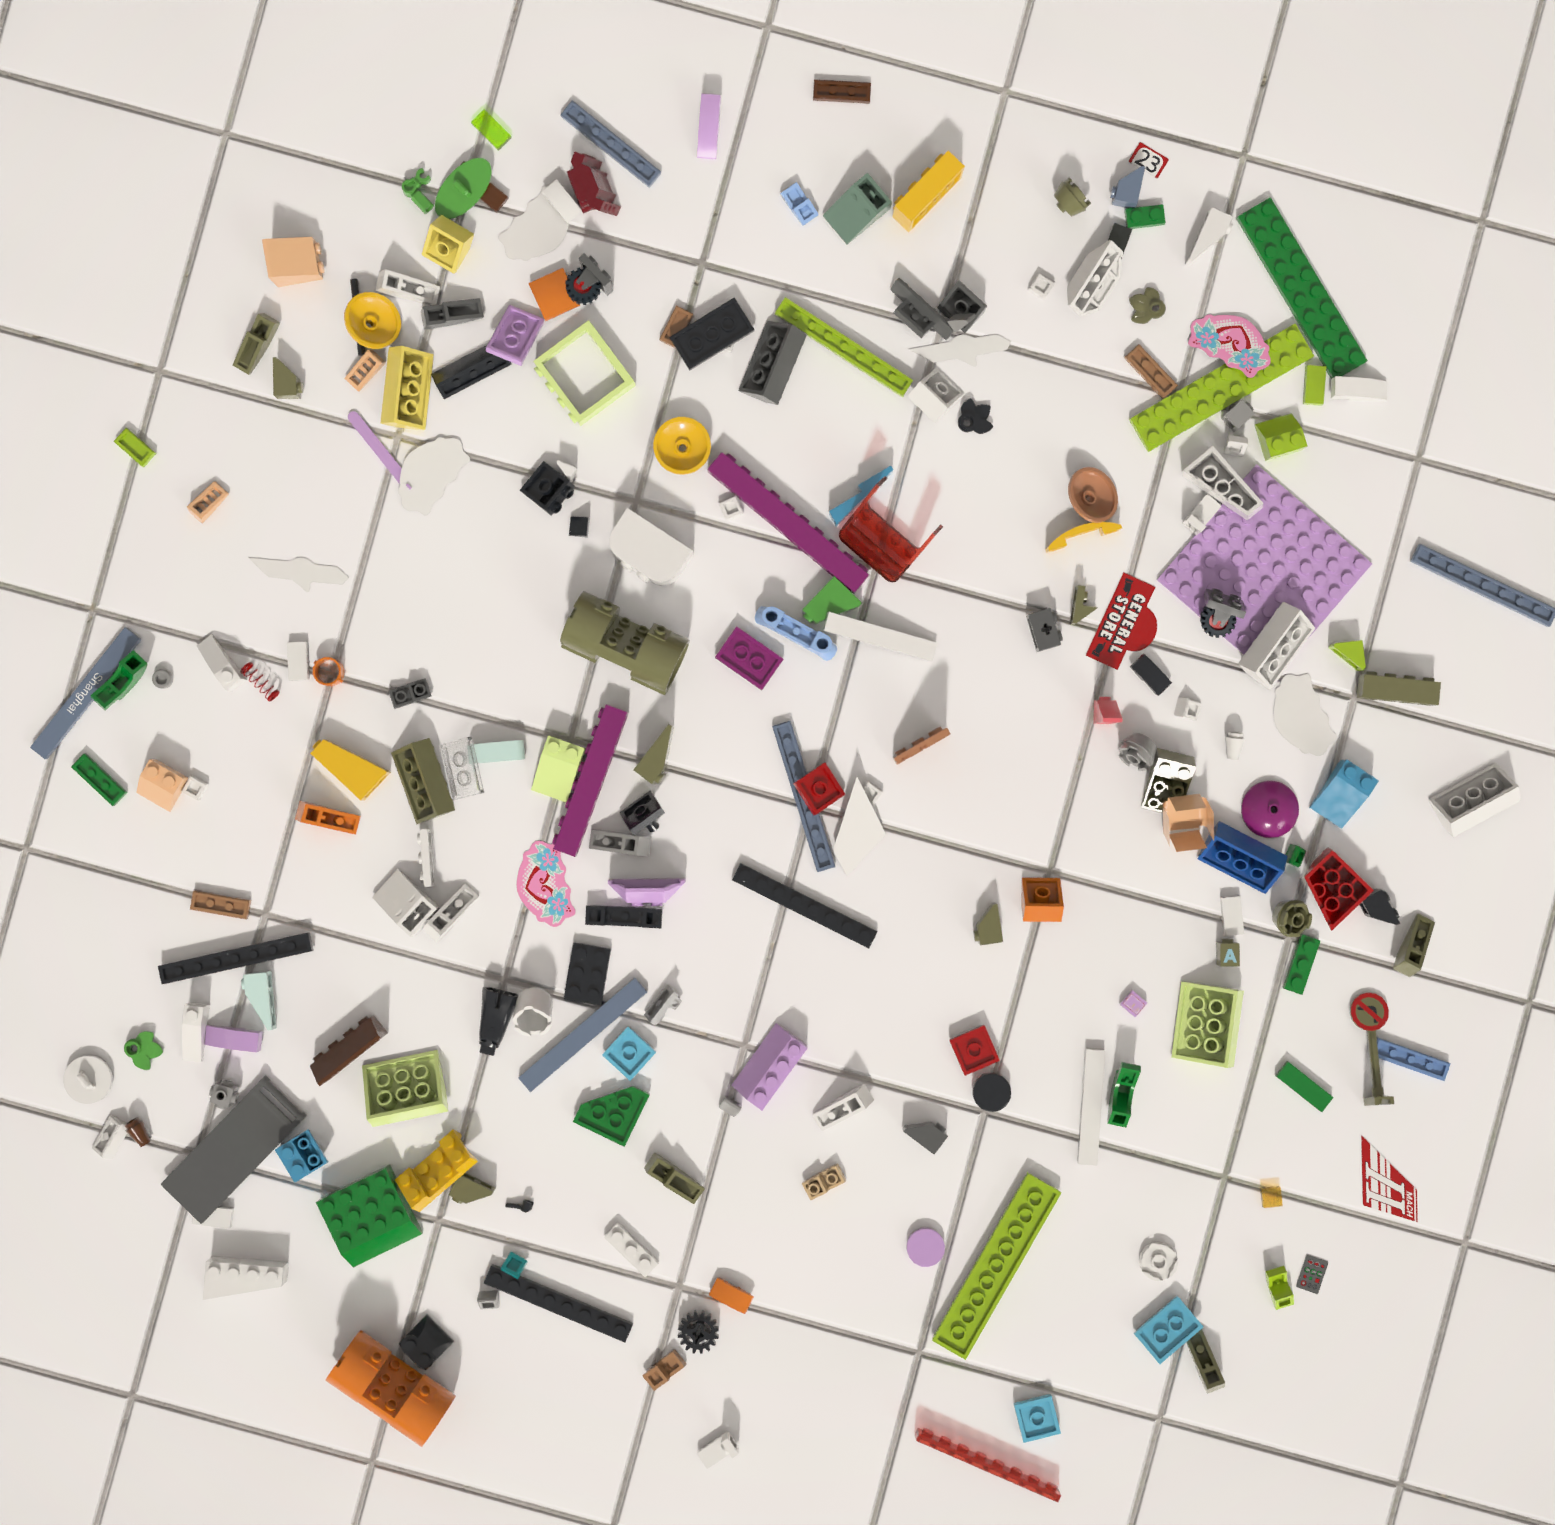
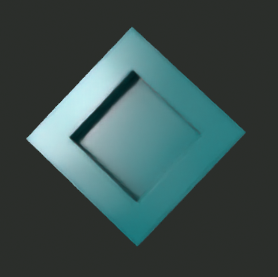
[501,1252,528,1279]

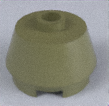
[1054,177,1092,217]
[1272,900,1312,937]

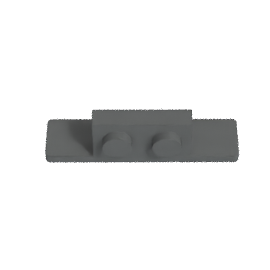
[890,278,954,340]

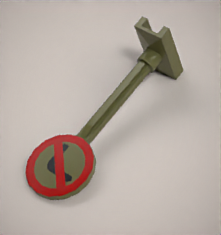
[1350,993,1394,1106]

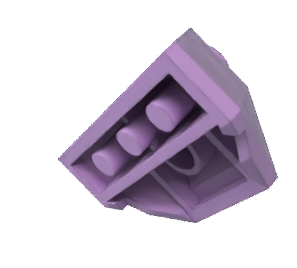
[608,878,686,906]

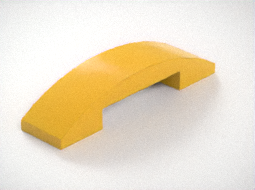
[1045,522,1122,553]

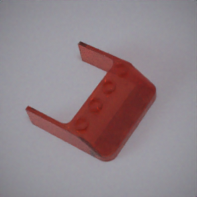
[839,476,944,583]

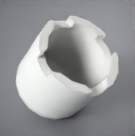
[513,987,553,1037]

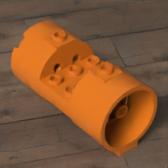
[325,1330,456,1447]

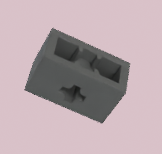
[1026,608,1063,652]

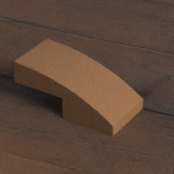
[642,1349,686,1391]

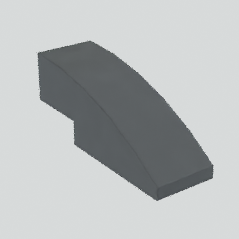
[420,298,484,330]

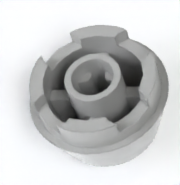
[1118,733,1157,771]

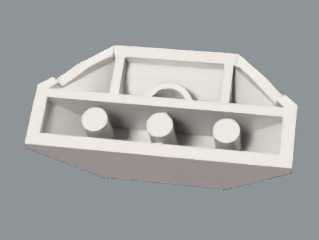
[1067,240,1123,316]

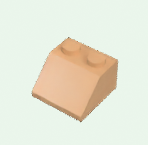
[136,759,188,812]

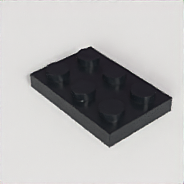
[564,942,612,1006]

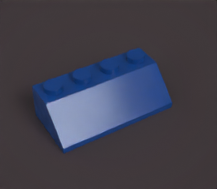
[1197,821,1288,894]

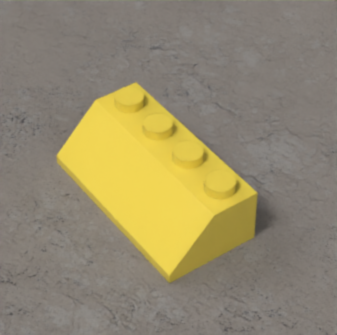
[380,346,434,430]

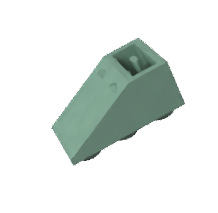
[823,173,892,245]

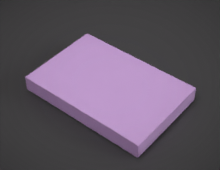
[486,305,544,366]

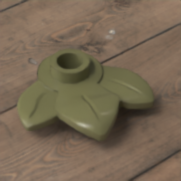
[1129,287,1166,324]

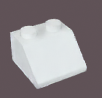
[908,368,964,423]

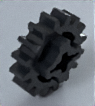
[678,1310,719,1354]

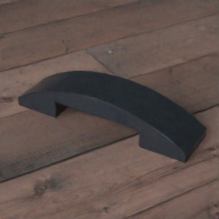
[585,905,663,929]

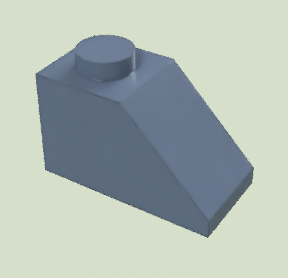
[1110,166,1145,208]

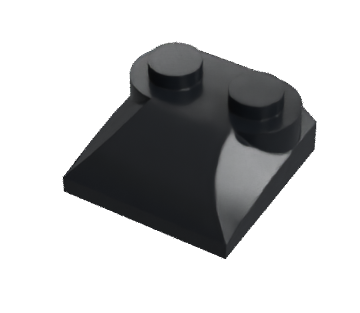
[399,1314,454,1371]

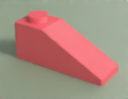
[1093,697,1122,724]

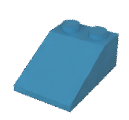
[1309,759,1379,829]

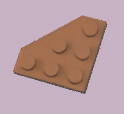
[893,726,951,765]

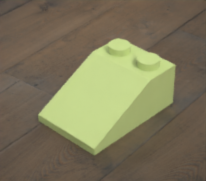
[531,735,586,802]

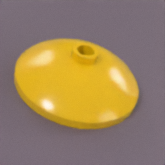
[344,292,401,349]
[653,417,711,475]

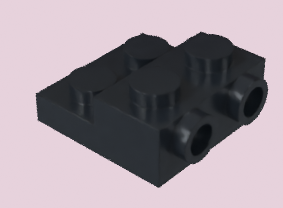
[520,461,575,516]

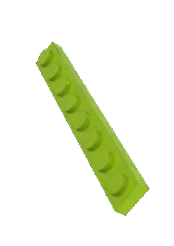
[775,297,913,398]

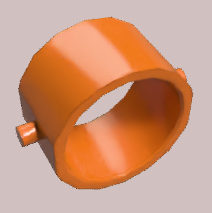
[313,657,345,686]

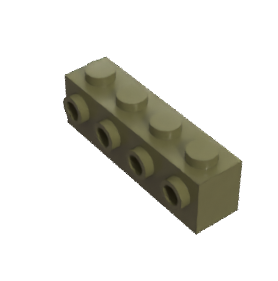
[1357,671,1441,706]

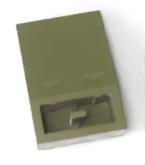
[1141,748,1196,813]

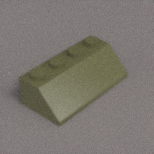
[391,738,455,825]

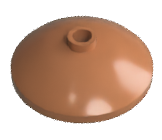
[1068,467,1118,523]

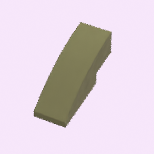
[232,313,280,375]
[644,1153,705,1204]

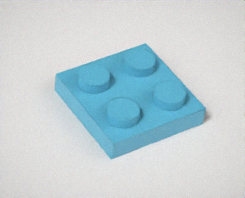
[602,1026,656,1081]
[1013,1394,1061,1443]

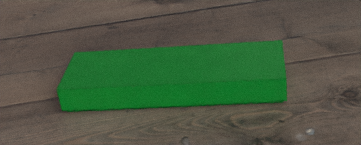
[71,753,128,806]
[1275,1061,1334,1112]

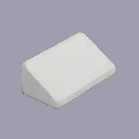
[92,1115,127,1159]

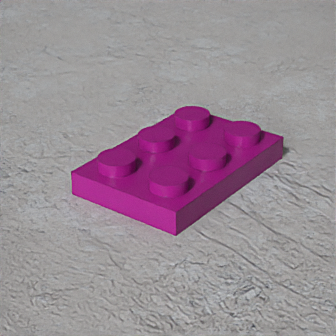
[715,626,784,691]

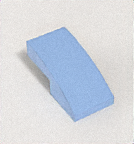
[780,182,819,226]

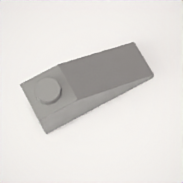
[589,830,651,856]

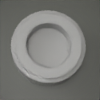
[152,669,173,689]

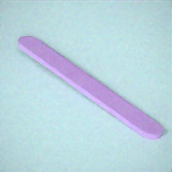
[348,411,411,490]

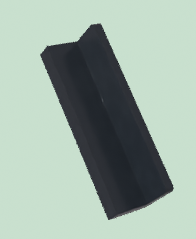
[431,344,512,399]

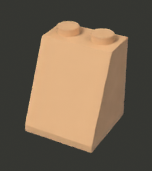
[262,237,325,287]

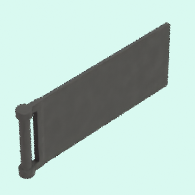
[161,1075,307,1224]

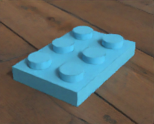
[1134,1296,1204,1364]

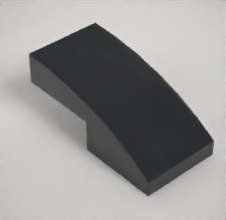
[1130,653,1172,696]

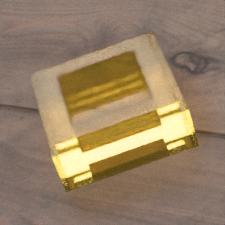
[1260,1186,1283,1208]

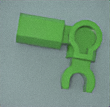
[402,168,434,214]

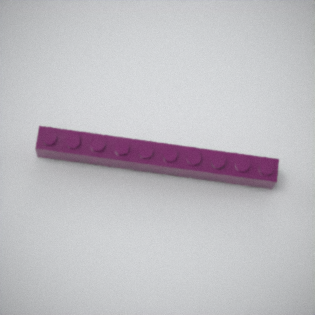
[707,452,869,594]

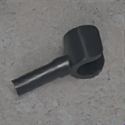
[505,1199,534,1213]

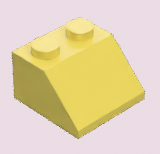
[422,215,474,274]

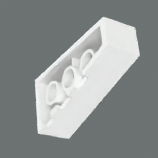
[1182,446,1263,520]

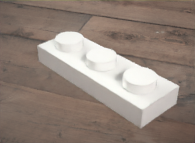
[417,829,435,887]
[604,1222,659,1277]

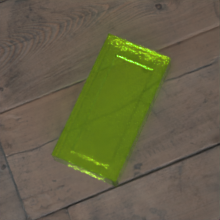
[471,109,512,151]

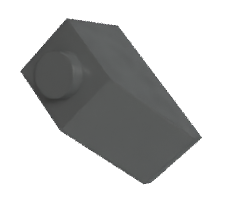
[902,1122,948,1155]

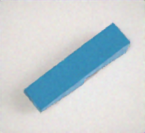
[828,466,894,527]

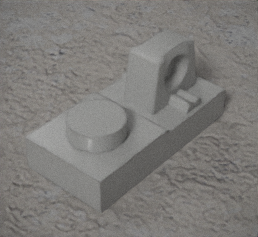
[644,984,682,1026]

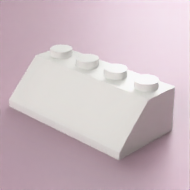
[1238,602,1315,690]
[1429,763,1521,837]

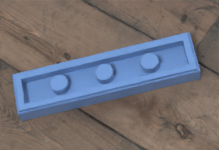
[1376,1037,1451,1081]

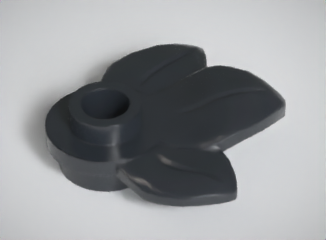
[958,398,993,434]

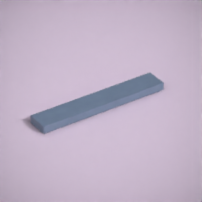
[560,100,661,188]

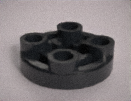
[972,1073,1011,1112]

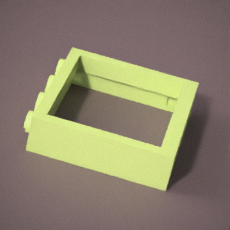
[533,320,636,426]

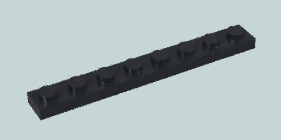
[732,863,878,949]
[158,932,314,985]
[484,1264,633,1343]

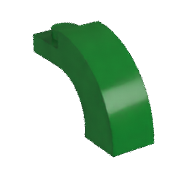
[90,650,147,711]
[1107,1062,1141,1128]

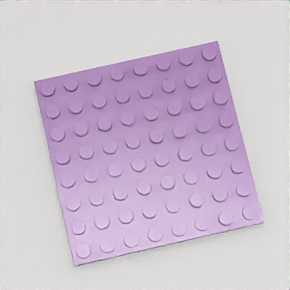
[1157,464,1372,655]

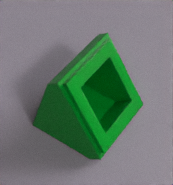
[1286,844,1306,868]

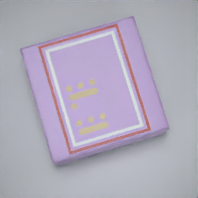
[1120,990,1147,1017]

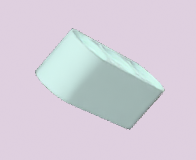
[468,740,525,764]

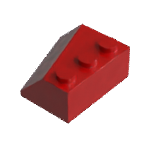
[1304,847,1374,931]

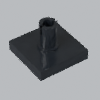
[619,790,665,835]

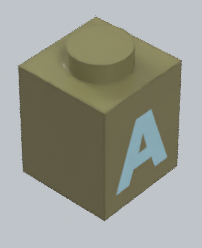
[1216,938,1240,967]

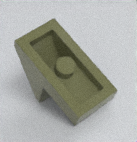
[1070,585,1098,625]

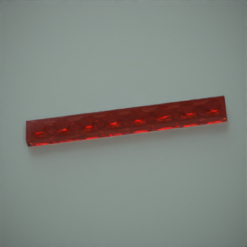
[915,1428,1061,1502]

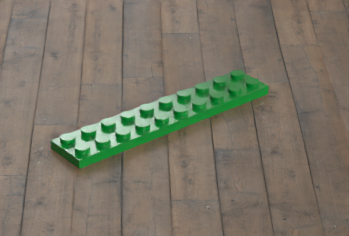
[1236,197,1368,379]

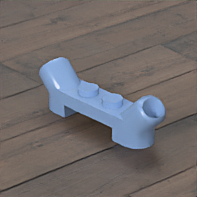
[755,606,837,661]

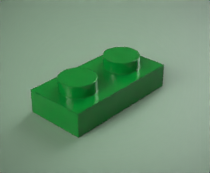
[1124,204,1166,229]

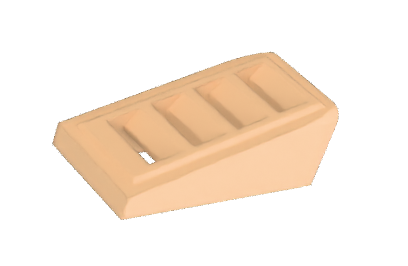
[344,350,386,391]
[187,481,229,523]

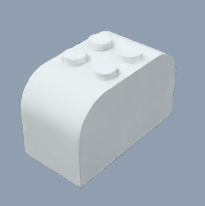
[609,508,694,586]

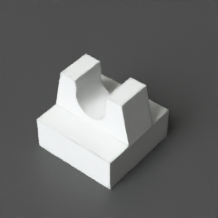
[1224,432,1248,456]

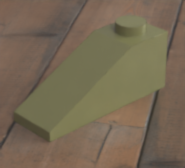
[1393,914,1435,977]
[1186,1329,1225,1394]

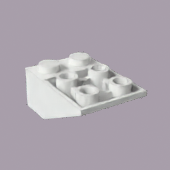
[372,869,441,937]

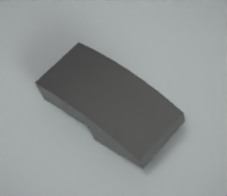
[388,678,432,709]

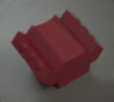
[567,152,621,216]

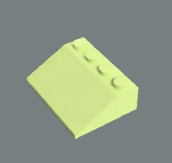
[1171,981,1244,1068]
[362,1050,448,1127]

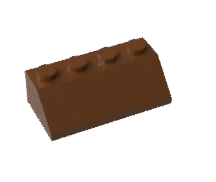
[310,1015,388,1087]

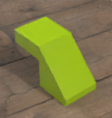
[1265,1265,1294,1310]

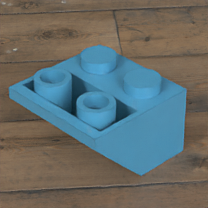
[275,1129,328,1183]

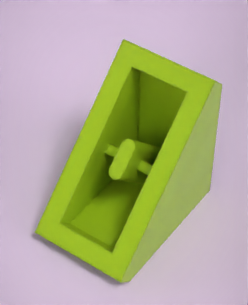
[1328,640,1366,671]

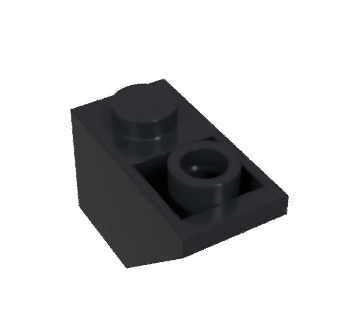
[1359,888,1400,925]

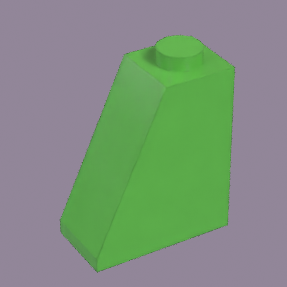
[802,576,862,624]

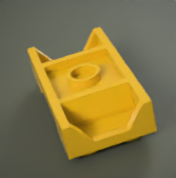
[395,1129,478,1212]

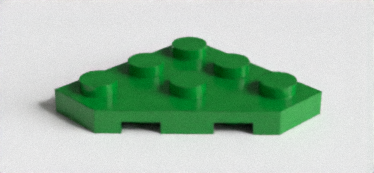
[573,1086,650,1147]

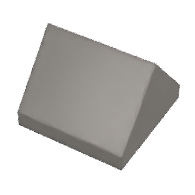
[477,1290,499,1310]

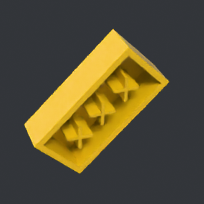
[892,150,965,232]

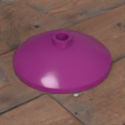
[1241,781,1299,838]

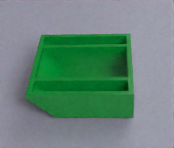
[316,1164,423,1268]

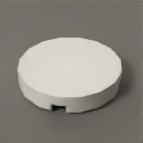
[1139,1241,1178,1281]

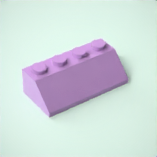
[731,1023,808,1111]

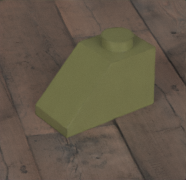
[273,357,304,399]
[973,903,1003,946]
[449,1172,496,1204]

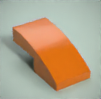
[709,1277,754,1314]

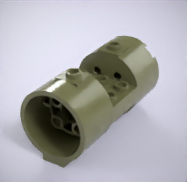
[560,591,690,695]

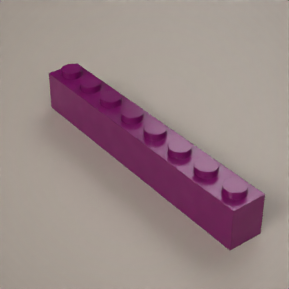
[552,704,629,857]

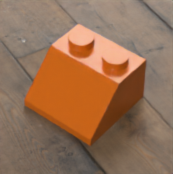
[1021,878,1064,922]

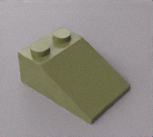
[634,724,674,784]

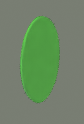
[435,158,492,219]

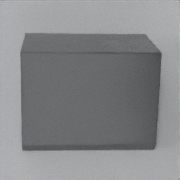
[937,280,987,333]

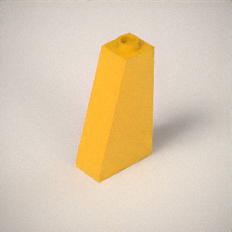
[310,739,391,801]

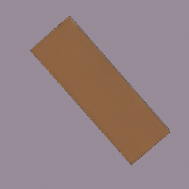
[1124,344,1178,399]
[190,890,251,919]

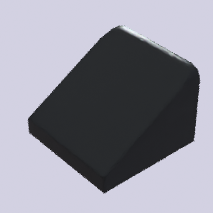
[569,517,590,538]

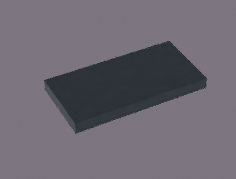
[669,297,755,371]

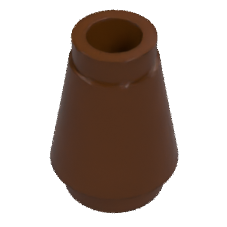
[124,1117,151,1147]

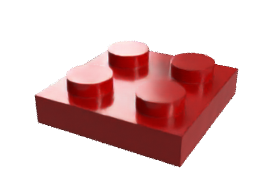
[793,762,846,816]
[949,1025,1000,1076]

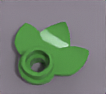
[124,1031,163,1070]

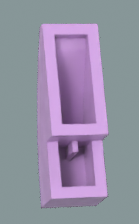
[697,93,721,159]
[205,1025,263,1052]

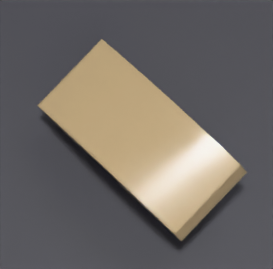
[802,1163,846,1200]

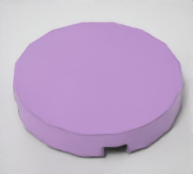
[906,1227,945,1267]

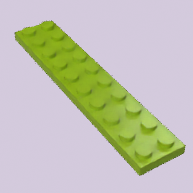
[1129,323,1314,452]
[932,1172,1062,1360]

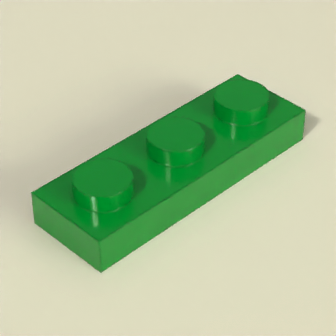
[1283,934,1320,995]

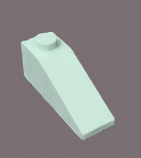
[241,971,277,1031]

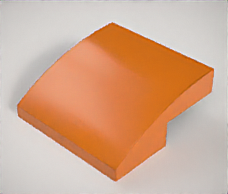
[528,268,580,321]

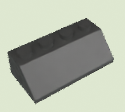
[738,321,807,405]

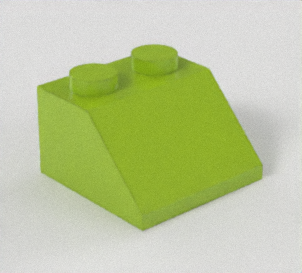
[1255,413,1308,461]

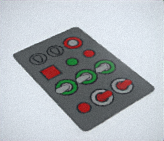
[1296,1255,1328,1294]

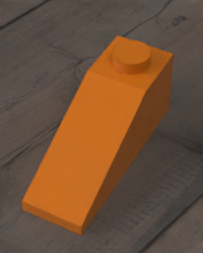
[295,801,361,835]

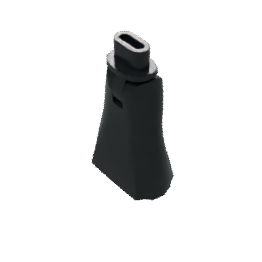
[479,987,519,1056]

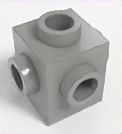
[209,1079,240,1109]

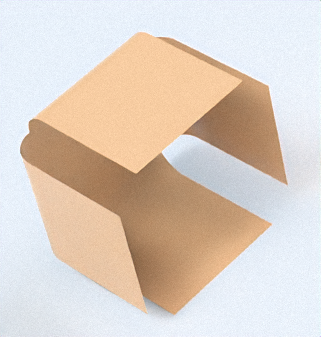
[1163,794,1214,852]

